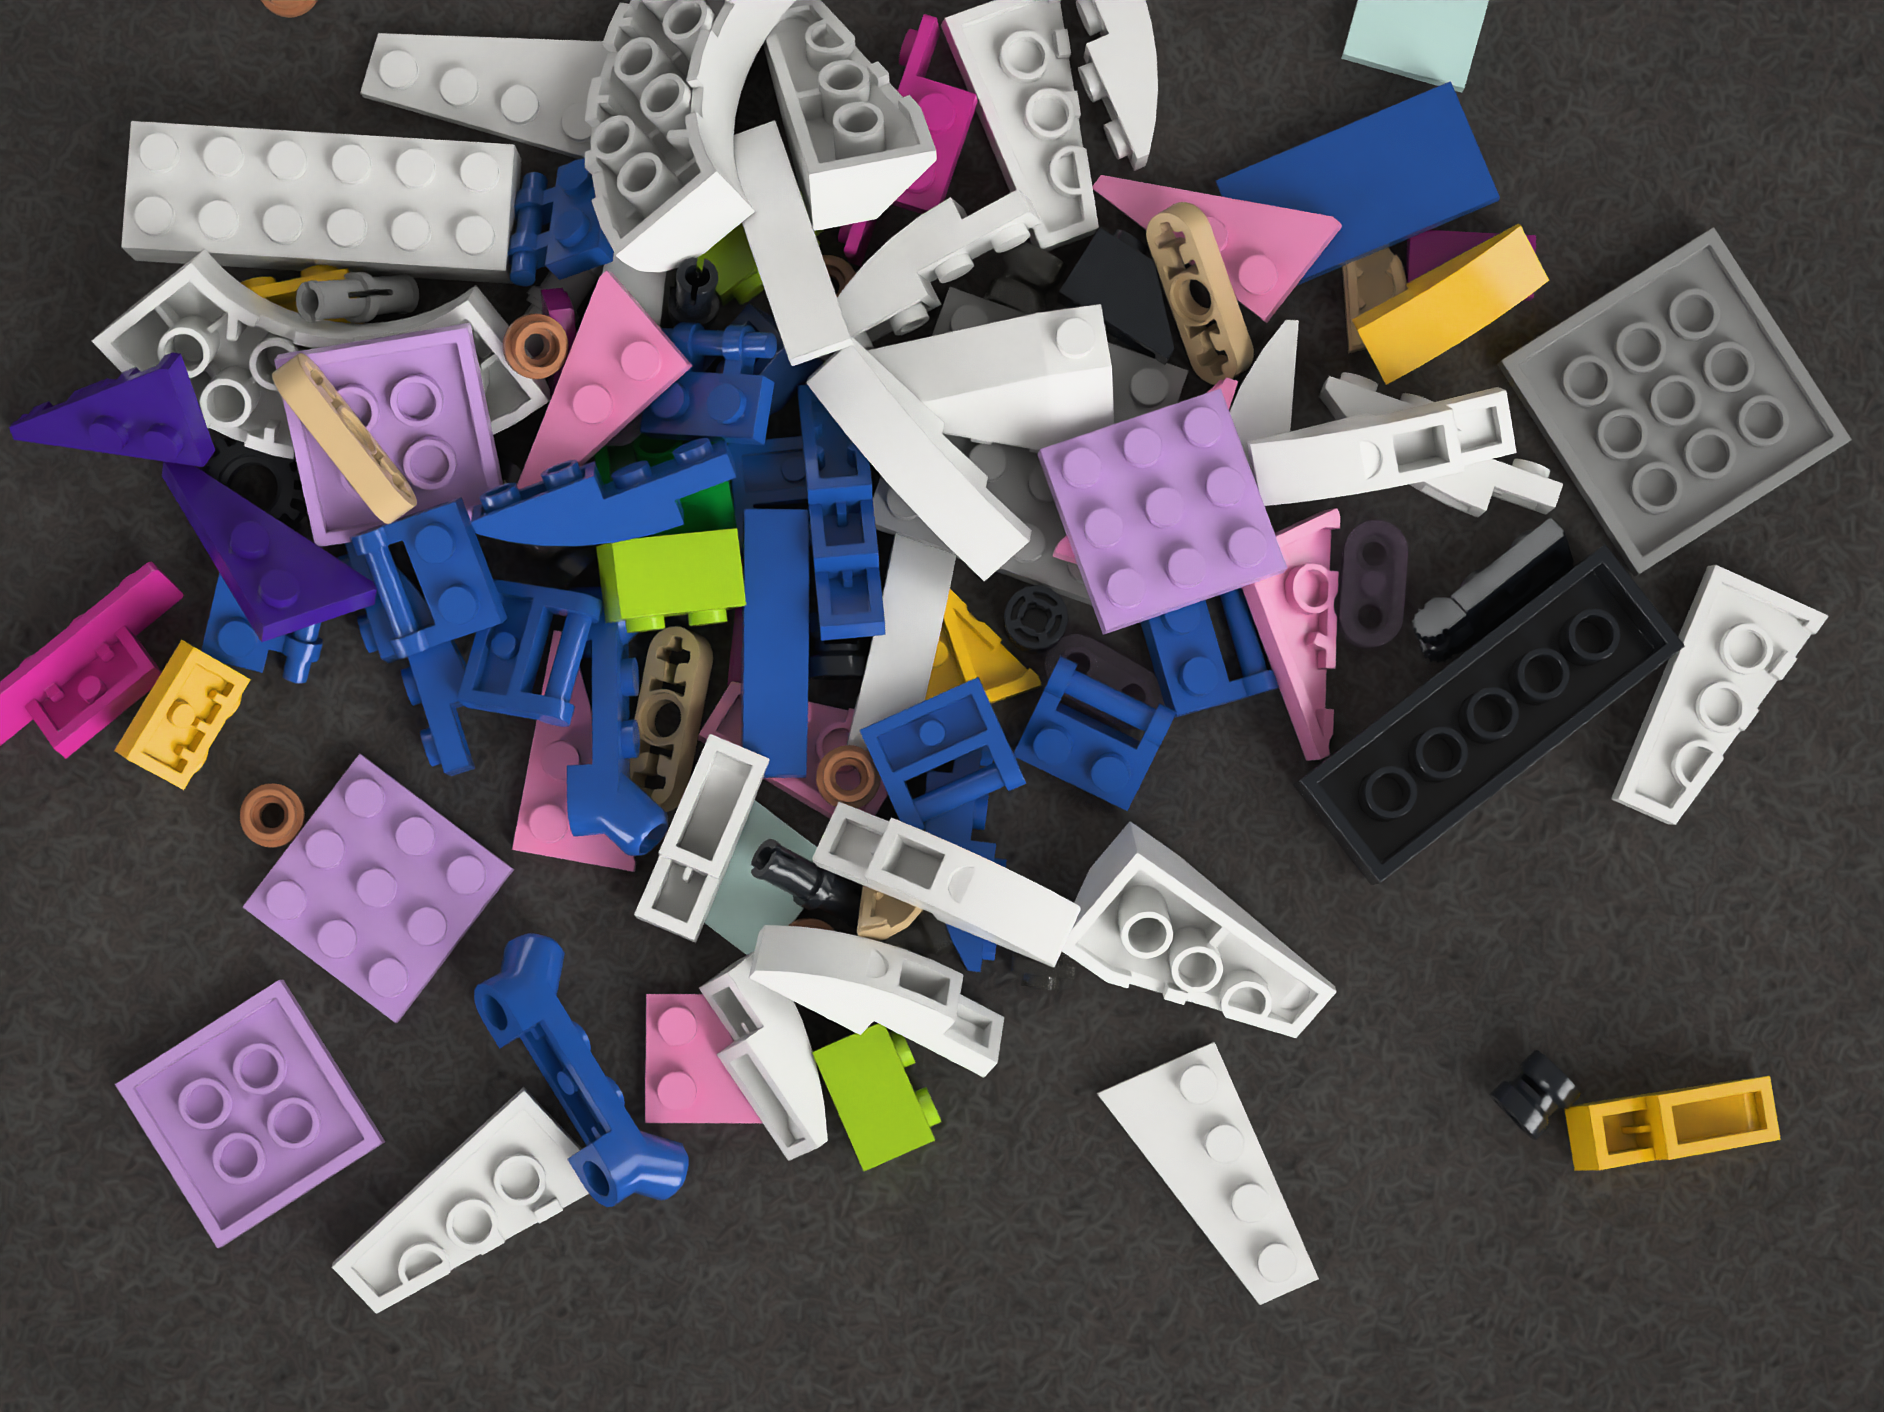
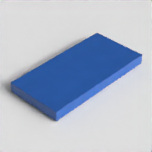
[1216,81,1500,286]

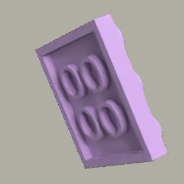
[274,323,503,547]
[1037,388,1287,635]
[243,754,514,1023]
[115,980,385,1248]

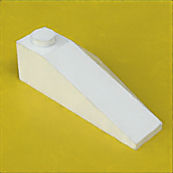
[763,0,937,231]
[867,304,1114,453]
[1062,822,1337,1038]

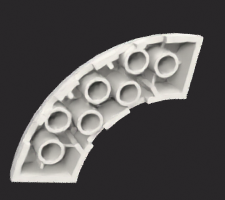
[584,0,796,273]
[92,249,551,459]

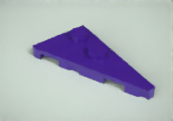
[9,352,215,467]
[162,461,377,642]

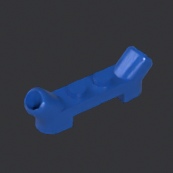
[567,586,668,856]
[474,933,689,1207]

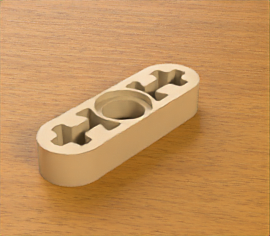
[1146,202,1254,385]
[272,353,417,524]
[630,626,713,812]

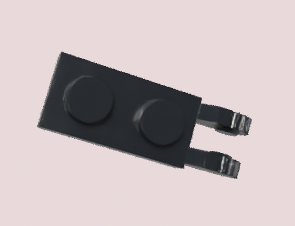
[1412,517,1574,663]

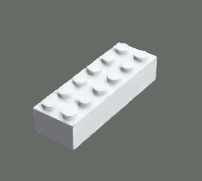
[121,121,521,284]

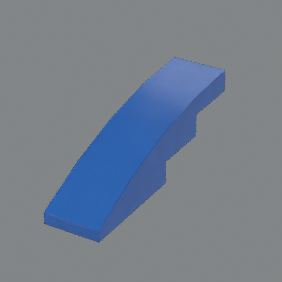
[797,384,885,641]
[741,509,809,778]

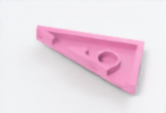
[1092,175,1342,323]
[517,270,693,490]
[1242,508,1340,761]
[512,630,636,872]

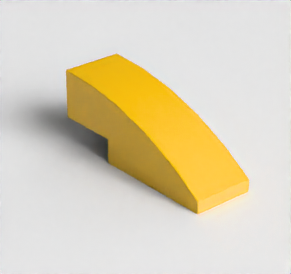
[1352,223,1549,385]
[1565,1076,1781,1171]

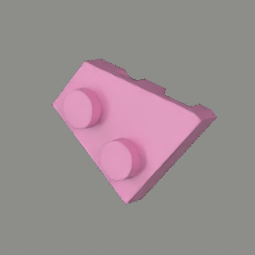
[645,994,762,1123]

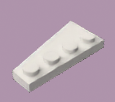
[941,0,1099,255]
[360,33,608,159]
[1611,565,1829,824]
[1097,1042,1319,1305]
[332,1087,589,1314]

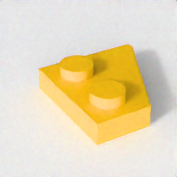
[925,589,1041,704]

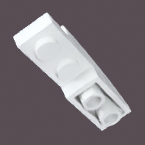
[1076,0,1158,171]
[820,189,1041,361]
[1319,372,1563,517]
[1247,387,1517,506]
[812,802,1081,967]
[749,925,1004,1077]

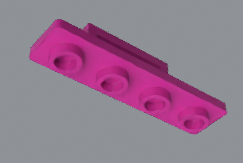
[838,14,978,267]
[0,562,184,758]

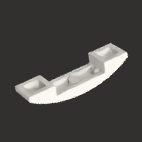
[847,534,956,752]

